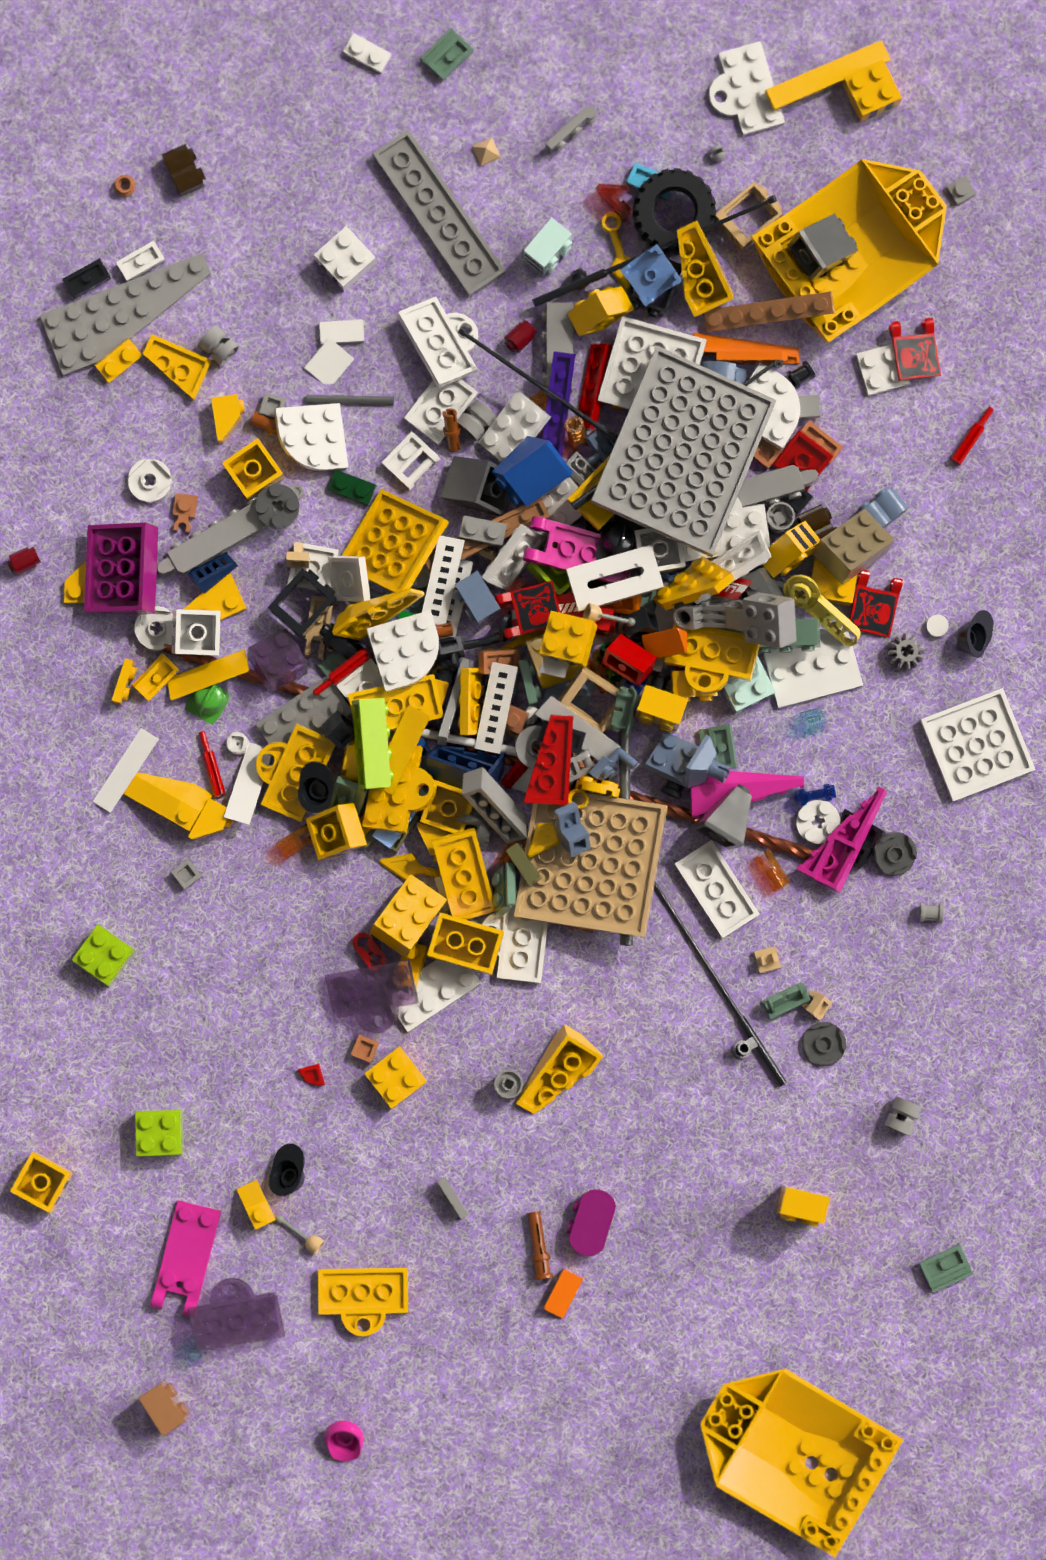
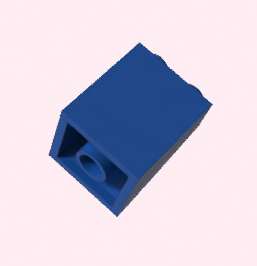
[492,436,573,507]

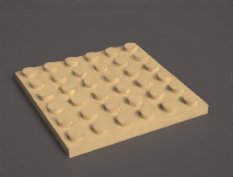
[514,791,667,938]

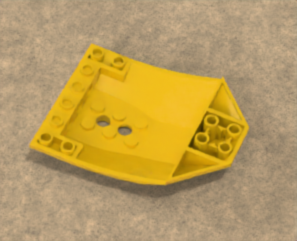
[751,159,947,343]
[700,1369,904,1558]

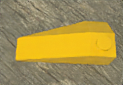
[677,220,734,317]
[332,588,424,641]
[123,772,213,832]
[516,1024,603,1114]

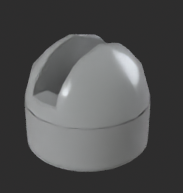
[708,145,726,163]

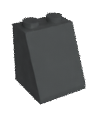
[787,213,858,282]
[440,456,510,516]
[741,567,785,599]

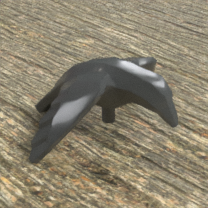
[455,811,492,851]

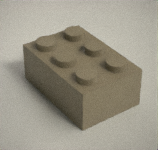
[812,509,895,585]

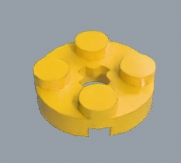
[575,776,620,798]

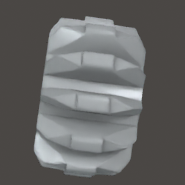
[887,633,925,671]

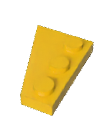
[143,334,212,401]
[183,572,247,621]
[458,668,487,735]

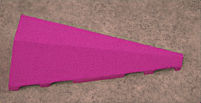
[691,771,804,818]
[797,787,887,894]

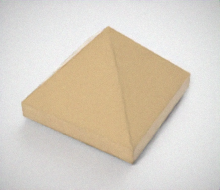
[472,138,500,166]

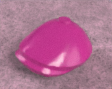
[324,1420,364,1461]

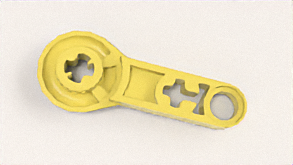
[783,575,861,646]

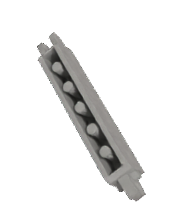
[737,465,819,507]
[157,483,305,577]

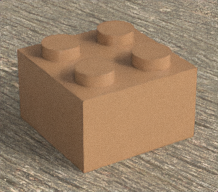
[139,1381,190,1436]

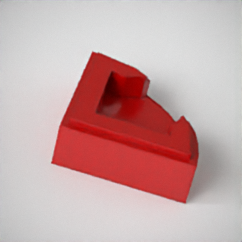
[298,1063,325,1086]

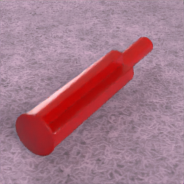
[950,407,994,466]
[313,648,371,696]
[199,731,226,797]

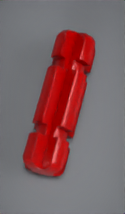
[501,760,528,789]

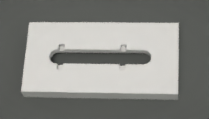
[566,545,664,612]

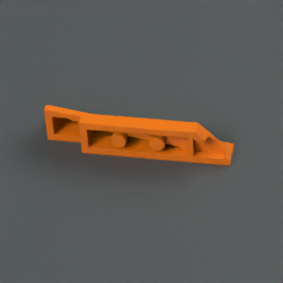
[693,332,799,364]

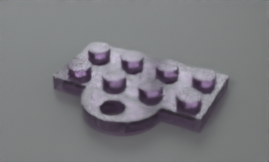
[325,959,419,1033]
[188,1278,285,1354]

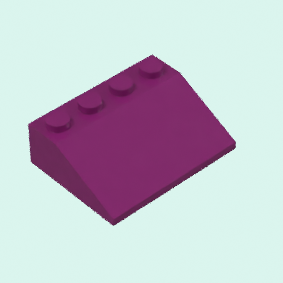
[84,522,158,615]

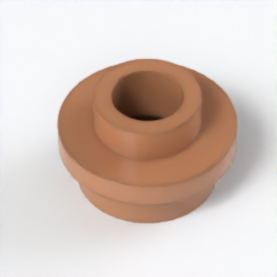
[114,175,136,197]

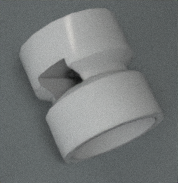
[198,325,240,366]
[457,399,497,441]
[766,502,795,535]
[494,1070,523,1099]
[884,1096,922,1136]

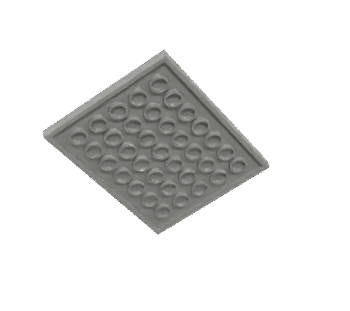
[590,346,777,557]

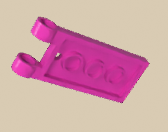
[523,516,636,584]
[150,1200,221,1318]

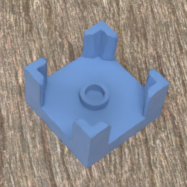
[620,244,682,306]

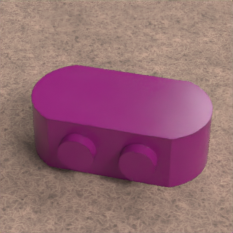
[566,1189,616,1256]

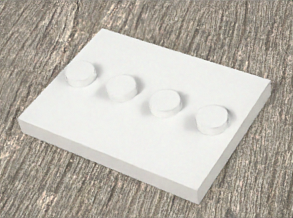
[763,626,863,708]

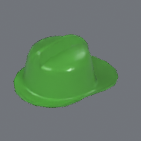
[185,684,229,725]

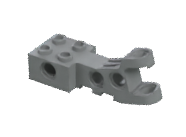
[673,592,796,648]

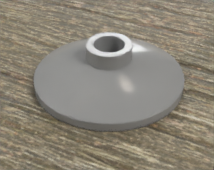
[515,726,542,769]

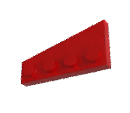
[523,714,573,805]

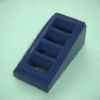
[188,552,238,594]

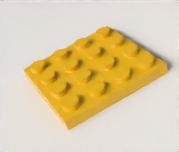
[341,489,449,593]

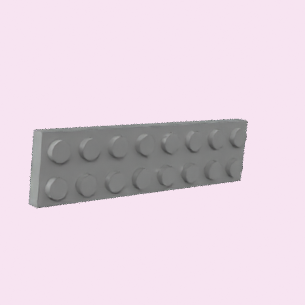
[372,129,506,297]

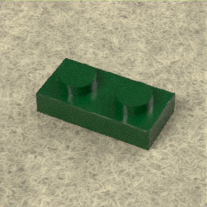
[328,469,377,506]

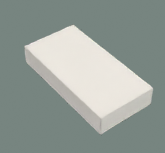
[319,319,365,345]

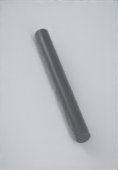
[306,395,394,405]

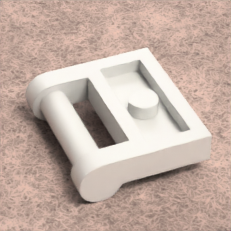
[382,431,440,490]

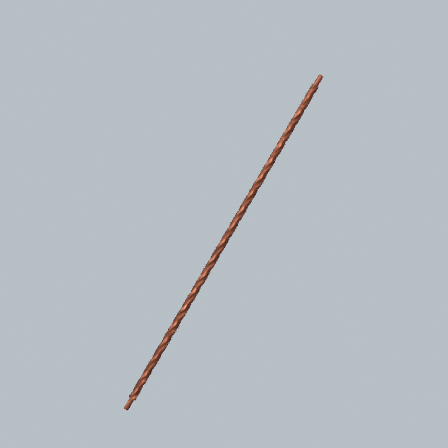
[162,644,833,865]

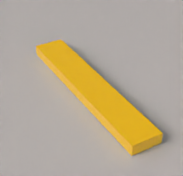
[765,40,891,111]

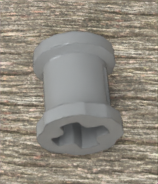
[919,903,943,924]

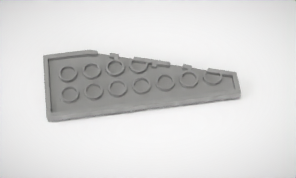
[40,253,211,376]

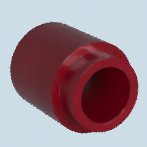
[504,320,537,352]
[6,547,41,575]

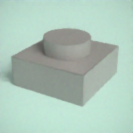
[946,175,976,206]
[259,392,287,418]
[171,858,203,890]

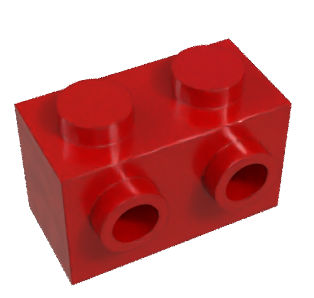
[602,634,657,686]

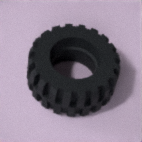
[632,168,716,254]

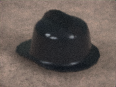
[596,522,635,560]
[955,610,994,658]
[298,762,334,813]
[268,1144,305,1196]

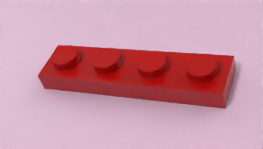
[575,343,612,431]

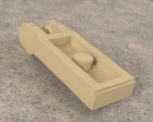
[305,596,333,660]

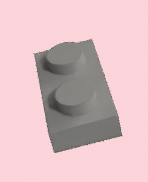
[459,515,507,547]
[436,1177,469,1219]

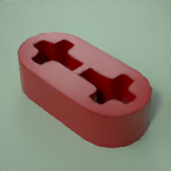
[353,932,386,970]

